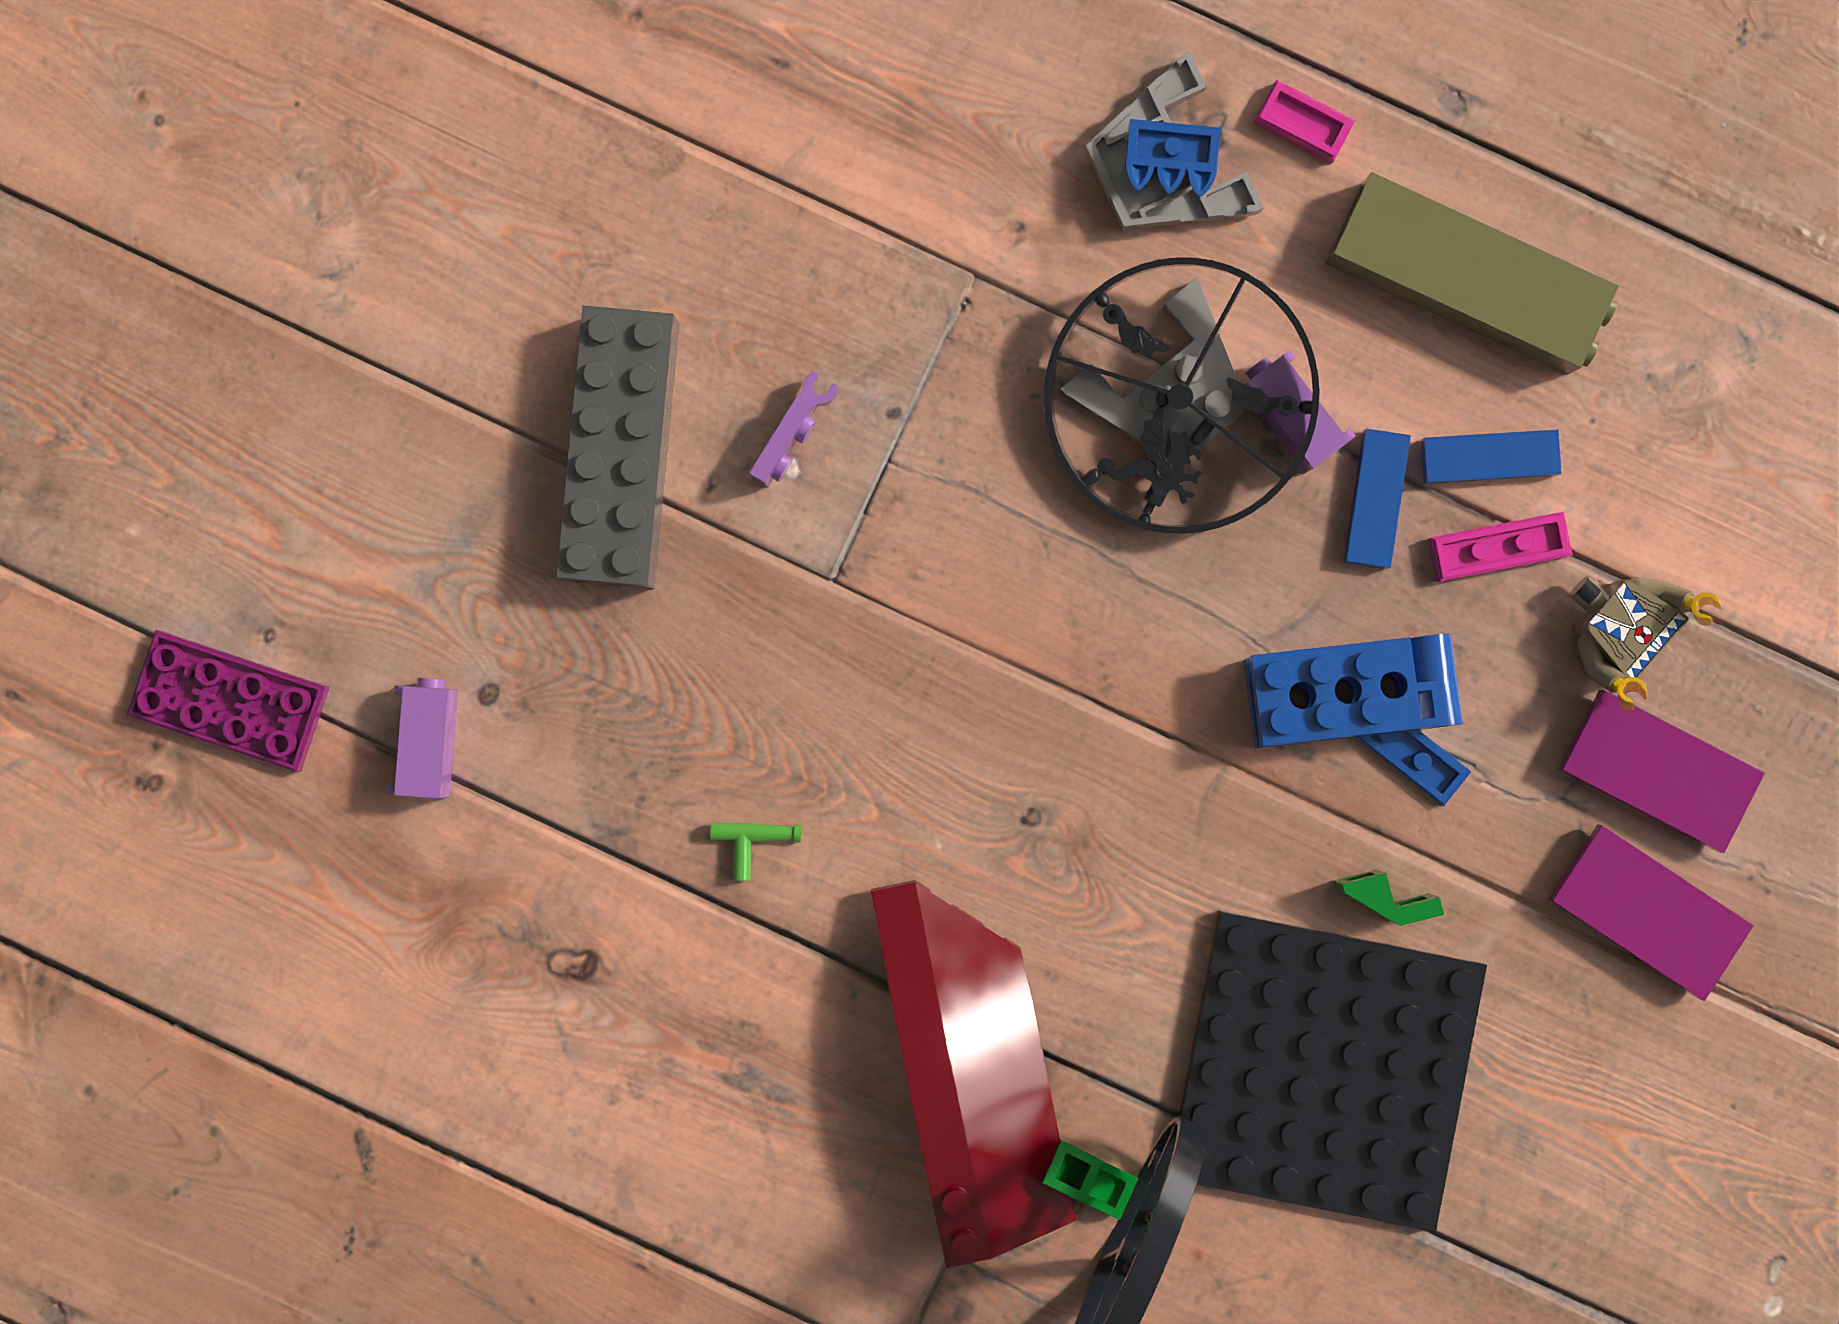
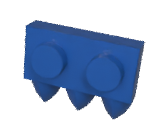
[1124,119,1221,197]

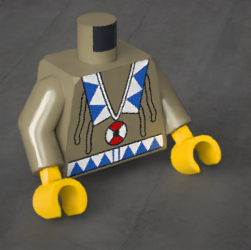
[1569,576,1722,711]

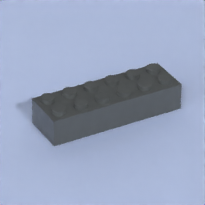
[557,305,680,589]

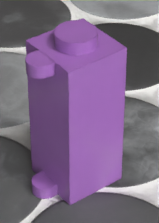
[1245,350,1356,473]
[386,678,458,799]

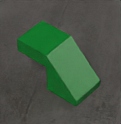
[1333,869,1444,926]
[1042,1140,1138,1220]

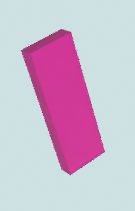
[1428,512,1573,582]

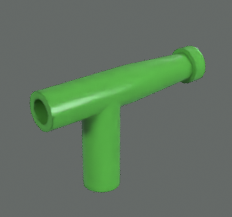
[710,822,802,881]

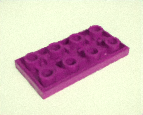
[126,630,330,772]
[1558,690,1765,853]
[1548,824,1754,1001]

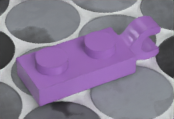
[749,371,839,487]

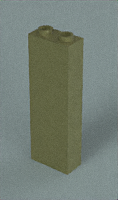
[1325,172,1619,375]

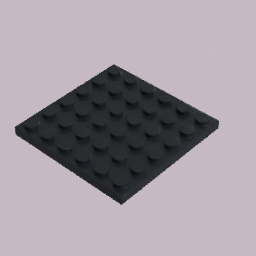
[1179,910,1487,1232]

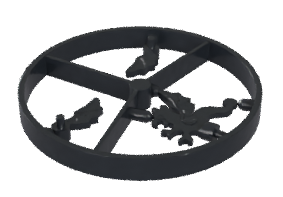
[1044,257,1320,534]
[1075,1116,1207,1324]

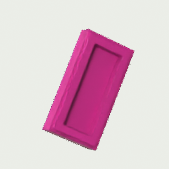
[1253,79,1356,164]

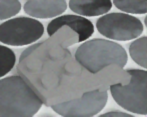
[1084,51,1264,230]
[1060,278,1244,457]

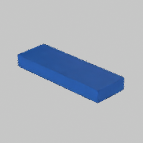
[1344,428,1411,569]
[1421,429,1562,484]
[1355,730,1471,807]

